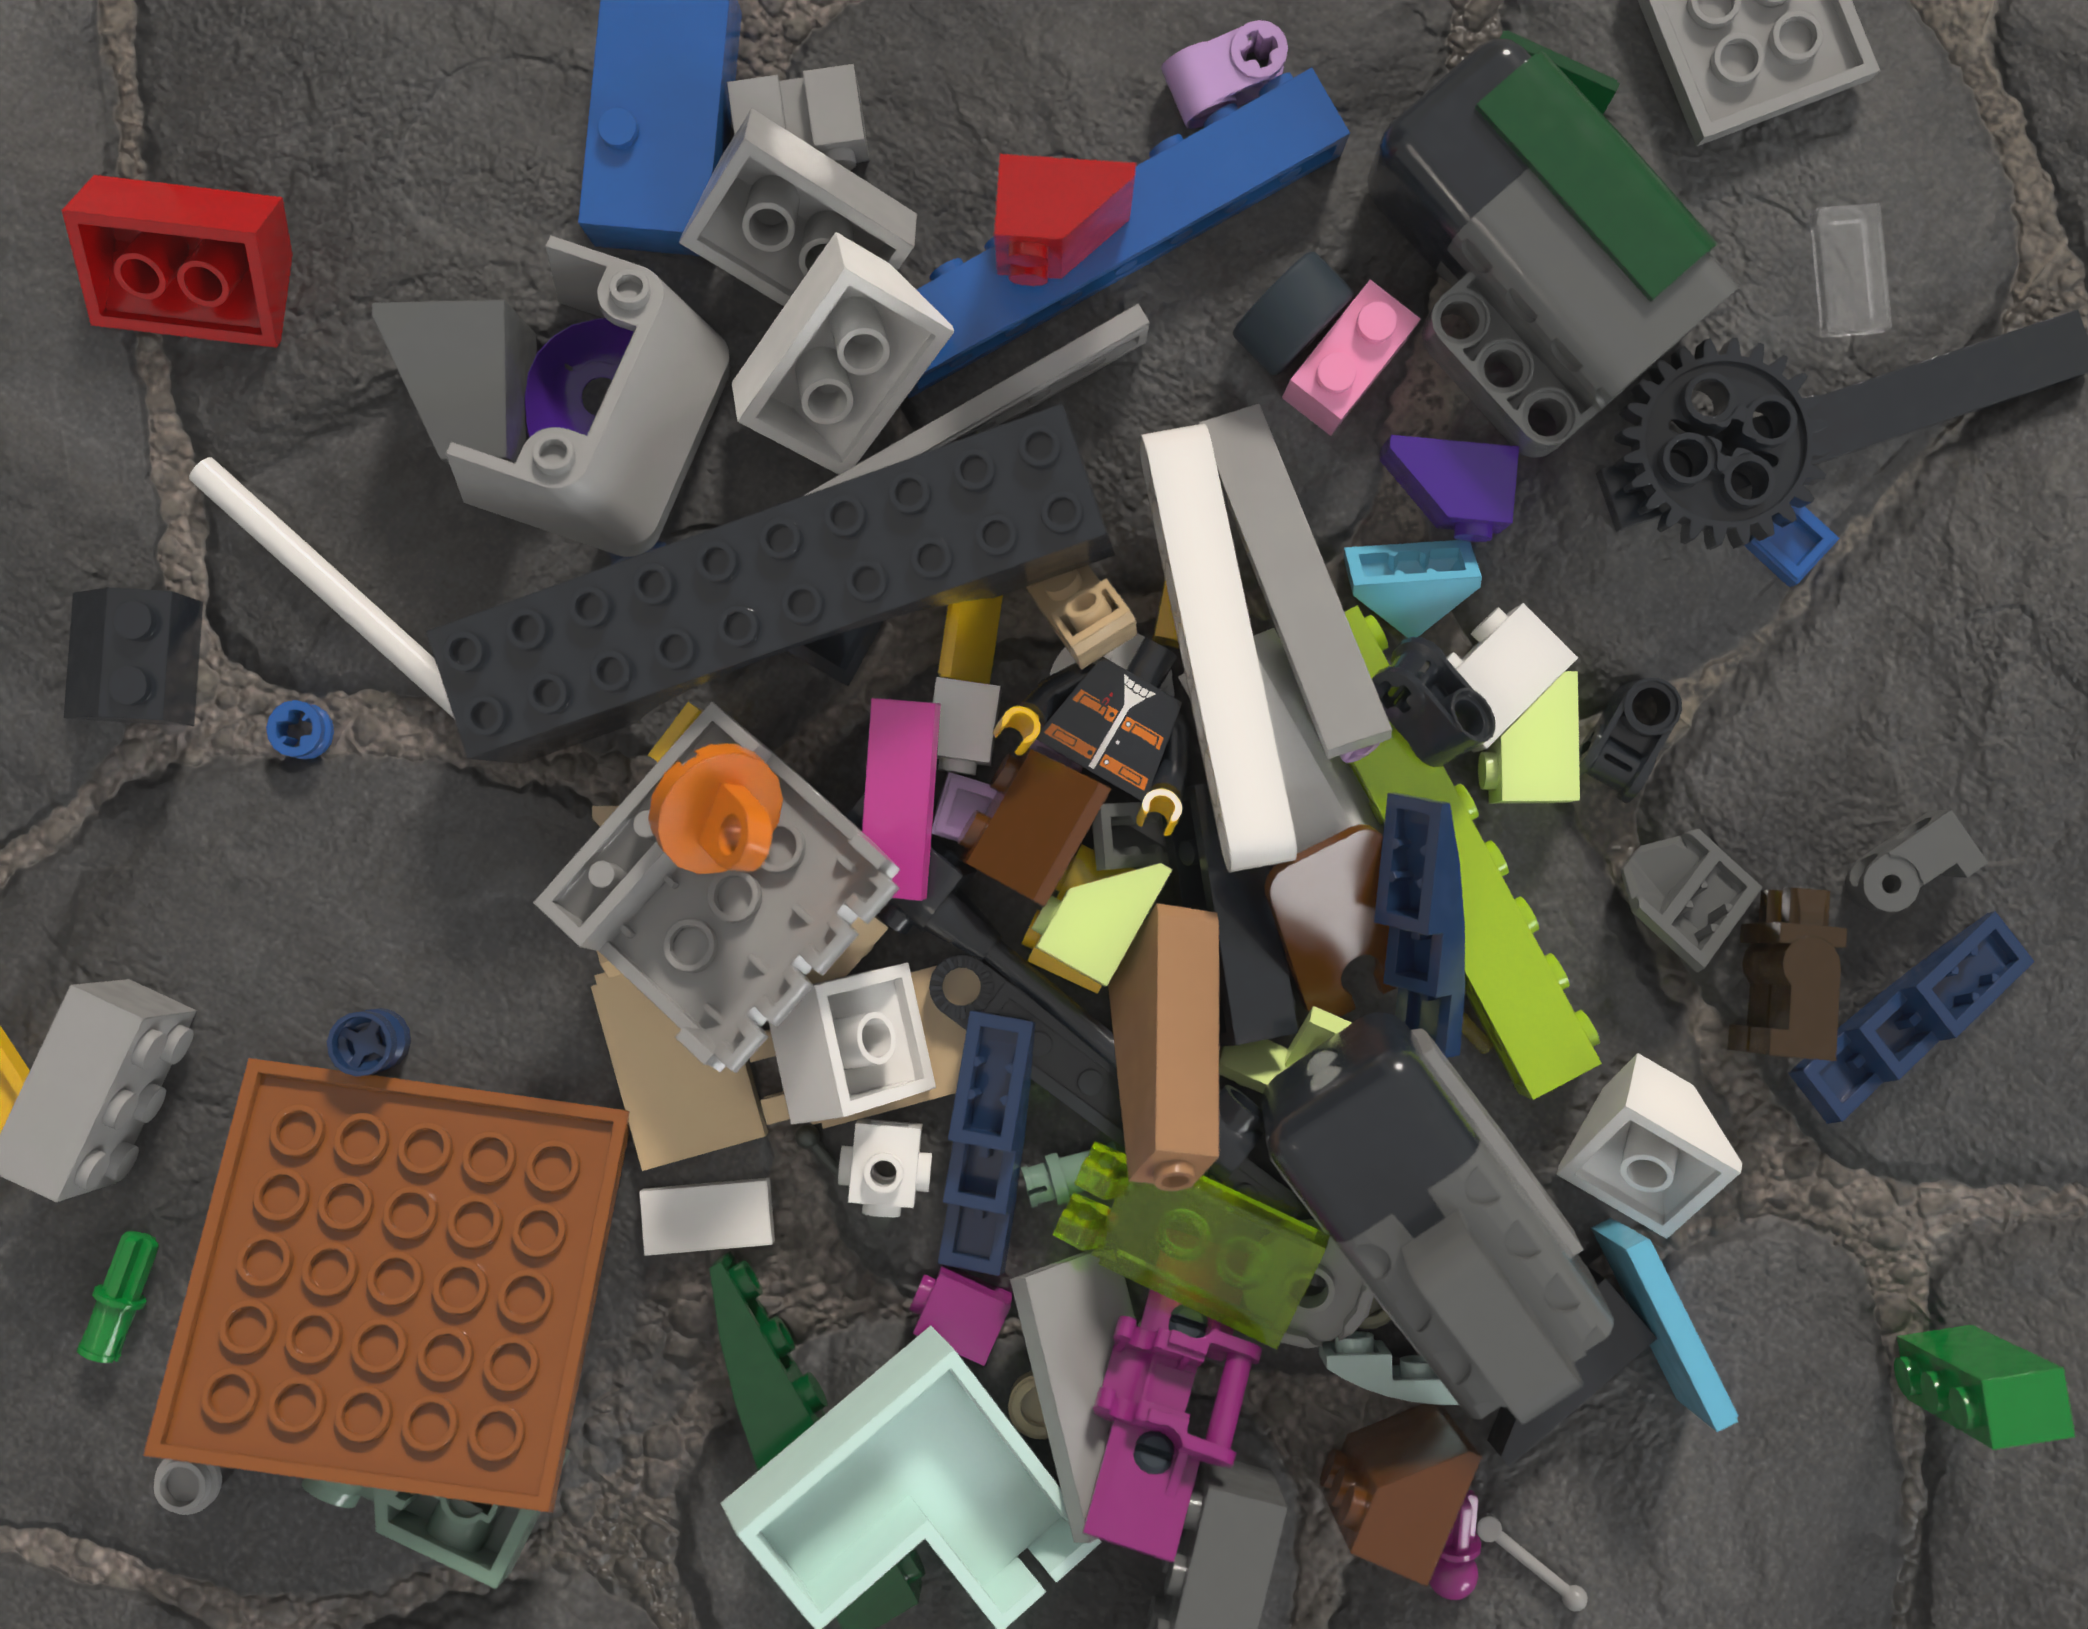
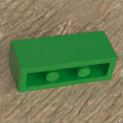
[1894,1325,2075,1450]

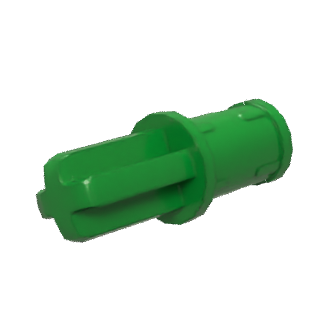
[77,1231,159,1363]

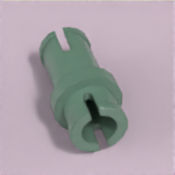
[1021,1141,1124,1208]

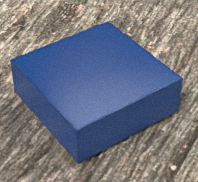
[1744,506,1840,588]

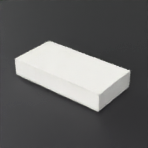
[640,1178,775,1256]

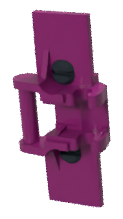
[1082,1225,1262,1563]

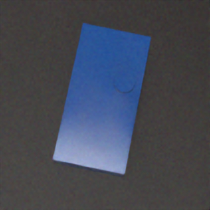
[578,0,742,256]

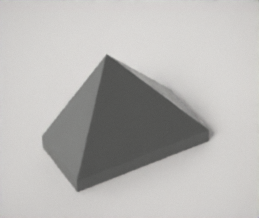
[1091,802,1169,870]

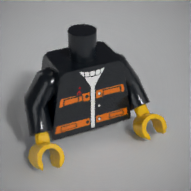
[993,637,1192,836]

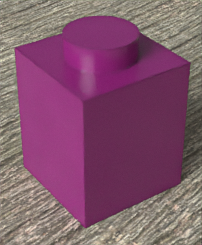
[908,1264,1012,1366]

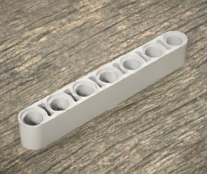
[1139,423,1297,872]

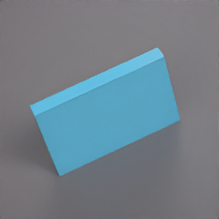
[1591,1218,1738,1432]

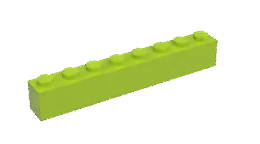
[1344,605,1602,1100]

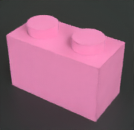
[1282,279,1421,436]

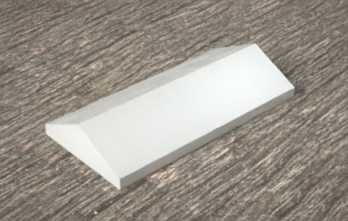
[1178,628,1384,853]

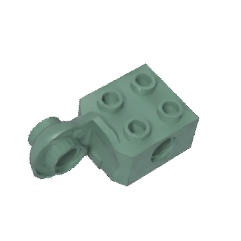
[301,1449,570,1589]

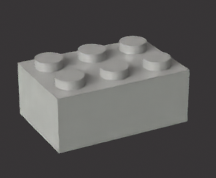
[0,979,197,1202]

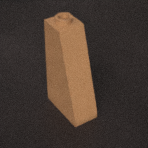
[1108,904,1219,1191]

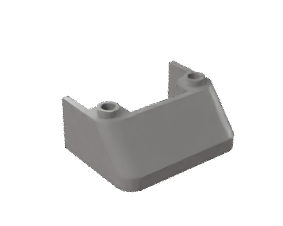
[446,236,730,557]

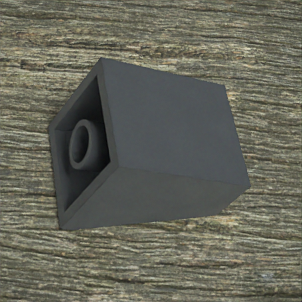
[372,300,537,466]

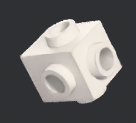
[838,1118,932,1217]

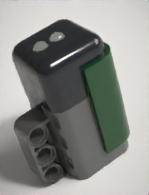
[1367,38,1740,458]

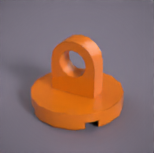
[648,744,783,874]

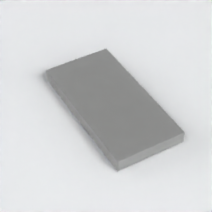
[1010,1244,1135,1543]

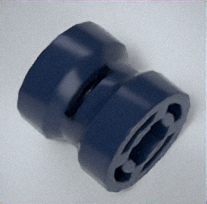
[327,1008,411,1077]

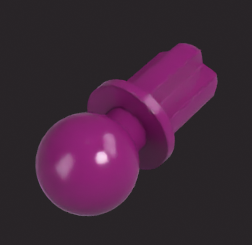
[1429,1489,1481,1600]

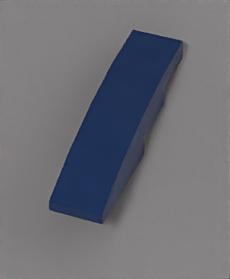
[1374,792,1465,1058]
[1788,911,2035,1124]
[938,1010,1036,1276]

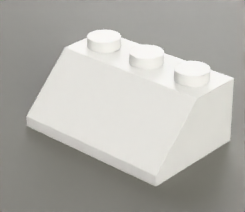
[732,232,954,475]

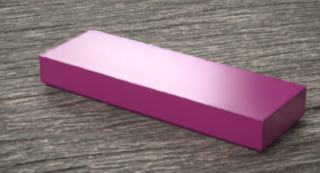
[862,698,941,901]

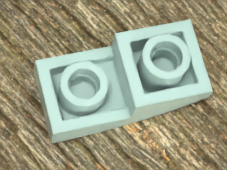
[1318,1331,1459,1405]

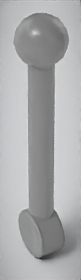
[1476,1513,1588,1612]

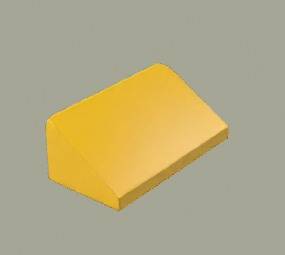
[938,595,1003,684]

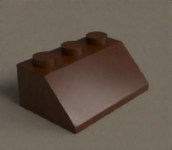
[1320,1403,1482,1586]

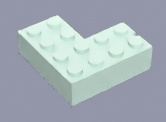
[721,1325,1101,1629]

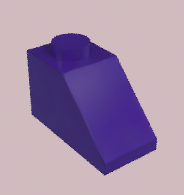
[1380,435,1519,542]

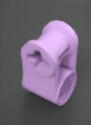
[1161,20,1288,129]

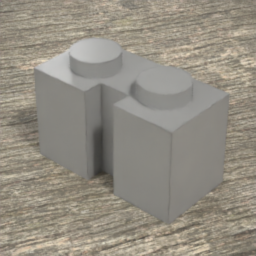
[727,64,870,170]

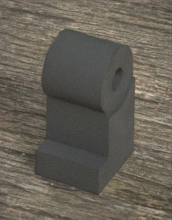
[1845,810,1988,912]

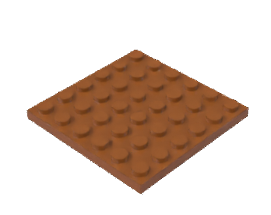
[143,1058,630,1513]

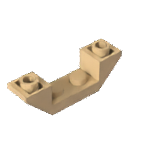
[1026,565,1137,670]

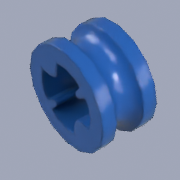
[266,700,334,760]

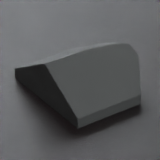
[1620,829,1763,973]

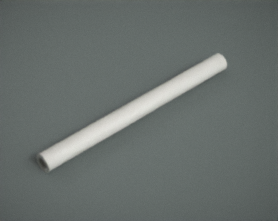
[189,457,454,718]

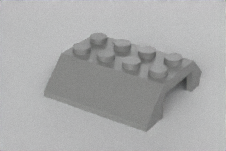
[533,702,900,1073]

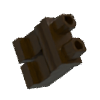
[1727,887,1847,1061]

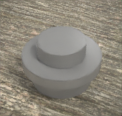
[154,1459,222,1515]

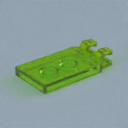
[1053,1141,1330,1350]

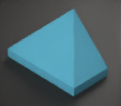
[1343,540,1482,638]

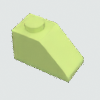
[1478,672,1580,804]
[1031,863,1172,986]

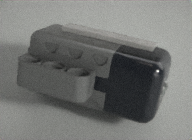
[1261,1012,1614,1424]

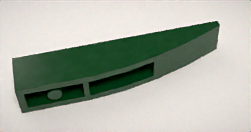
[709,1251,925,1629]

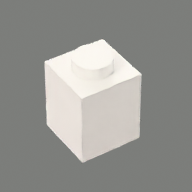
[933,677,1002,776]

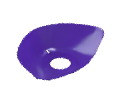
[525,318,634,437]

